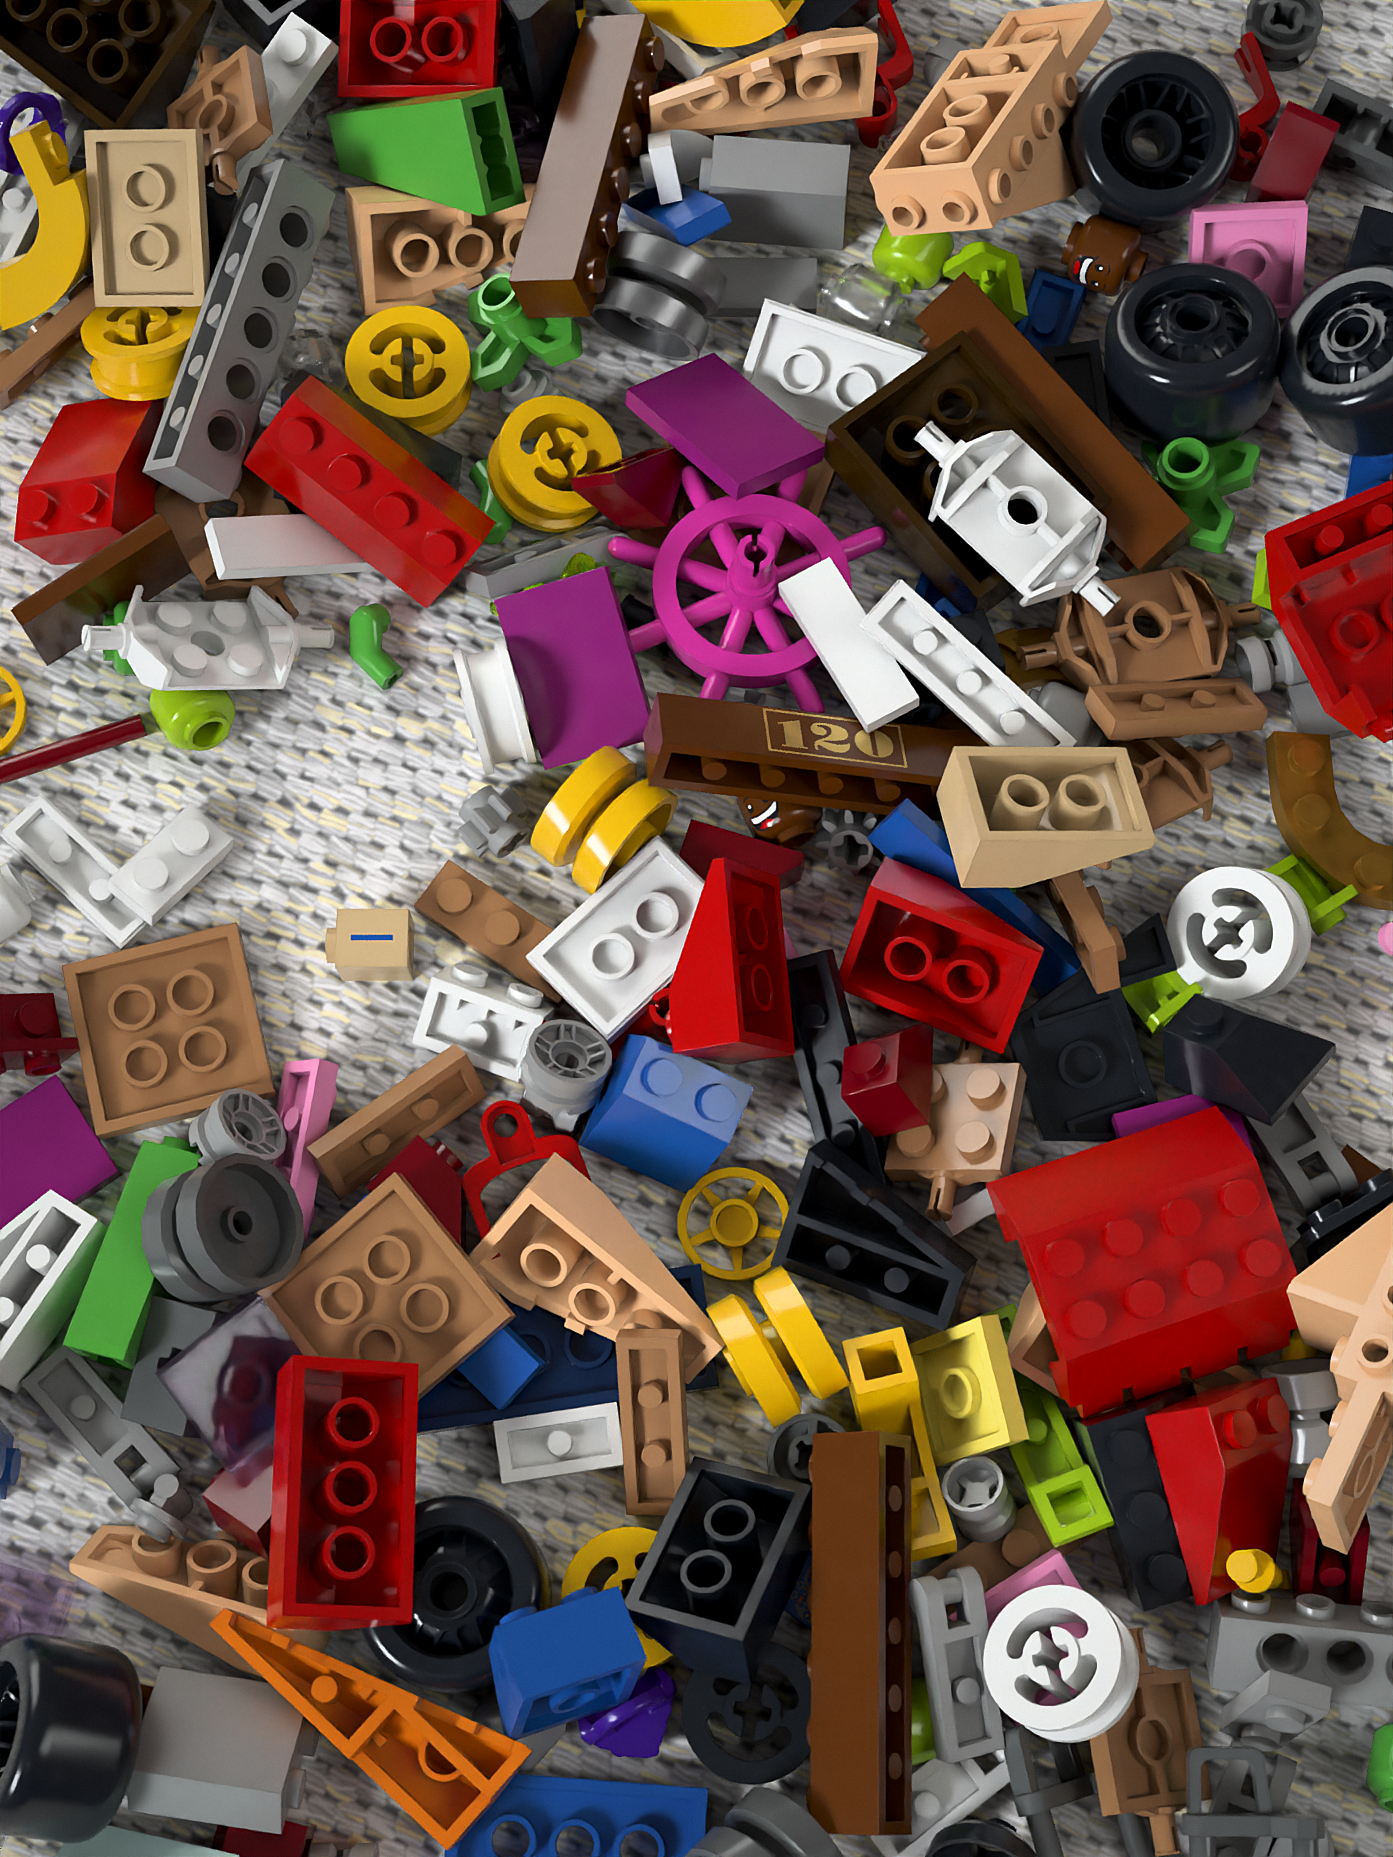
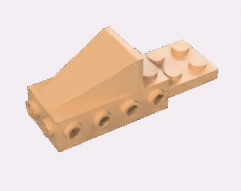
[869,0,1113,236]
[1287,1202,1393,1554]

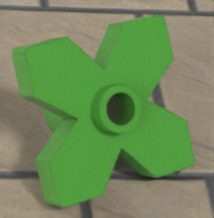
[468,273,583,393]
[1141,437,1260,554]

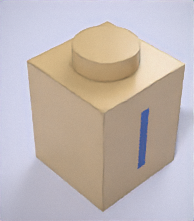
[325,909,415,981]

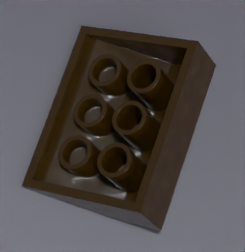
[0,0,217,130]
[824,330,1112,614]

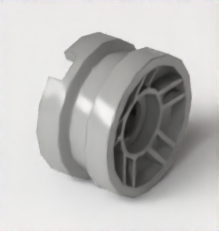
[518,1019,612,1116]
[188,1088,287,1166]

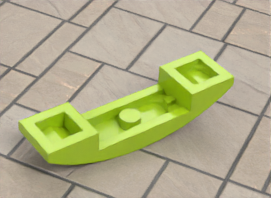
[957,1302,1114,1548]

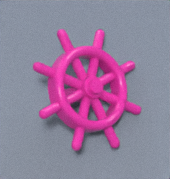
[608,465,888,714]

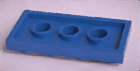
[444,1774,709,1857]

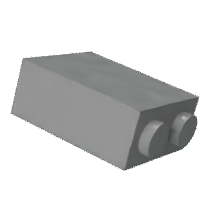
[699,135,851,250]
[127,1666,320,1834]

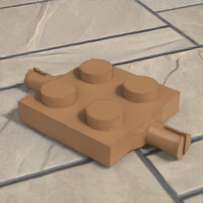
[166,44,273,195]
[884,1038,1027,1221]
[1089,1627,1213,1857]

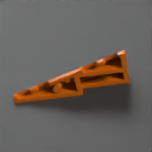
[209,1608,533,1851]

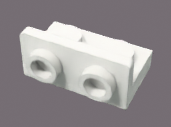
[411,963,556,1082]

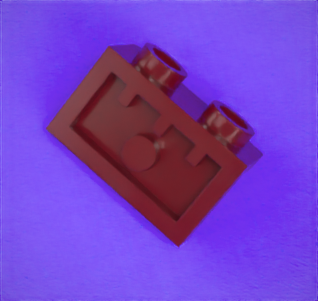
[0,993,80,1077]

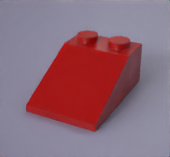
[337,0,501,106]
[14,397,164,565]
[666,857,795,1065]
[839,857,1045,1054]
[1145,1376,1293,1606]

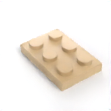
[84,129,211,307]

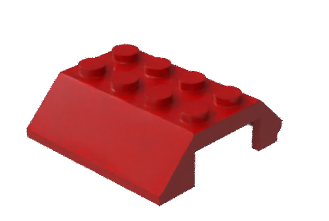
[1264,479,1393,743]
[986,1106,1298,1419]

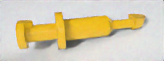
[1226,1549,1292,1593]

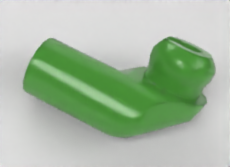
[469,459,514,545]
[349,603,404,690]

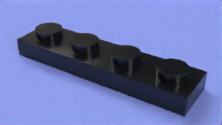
[786,949,894,1187]

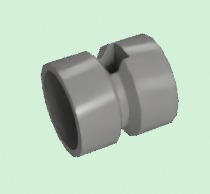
[1261,1357,1342,1463]

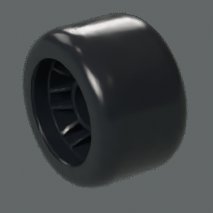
[1062,49,1241,234]
[1104,263,1281,448]
[1277,264,1393,457]
[360,1495,552,1694]
[0,1633,142,1843]

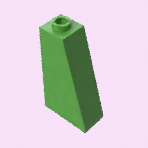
[327,87,526,216]
[63,1136,202,1372]

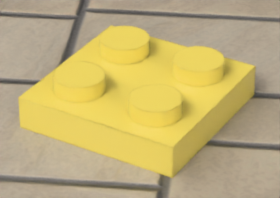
[908,1314,1029,1468]

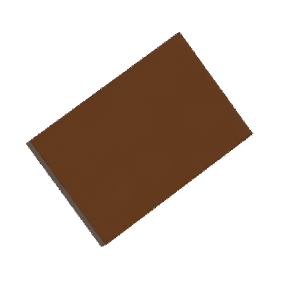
[11,514,192,666]

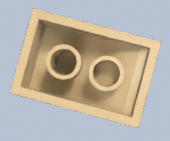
[936,746,1156,888]

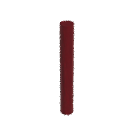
[0,714,147,785]

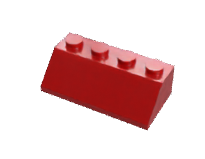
[243,375,496,609]
[266,1354,419,1631]

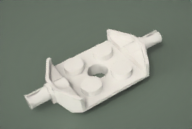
[914,420,1121,617]
[81,585,334,691]

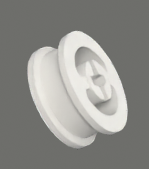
[452,637,537,776]
[1166,866,1311,1000]
[983,1585,1139,1743]

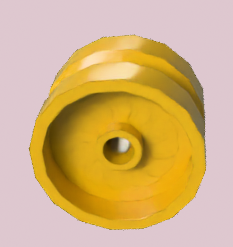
[530,746,678,895]
[706,1265,850,1429]

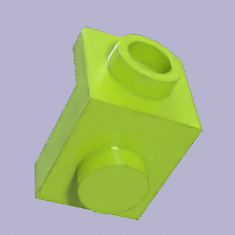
[942,241,1028,324]
[1265,853,1359,937]
[1121,970,1204,1039]

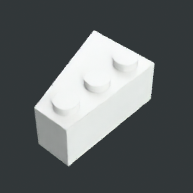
[0,1189,108,1394]

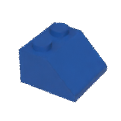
[578,1034,754,1194]
[488,1586,647,1740]

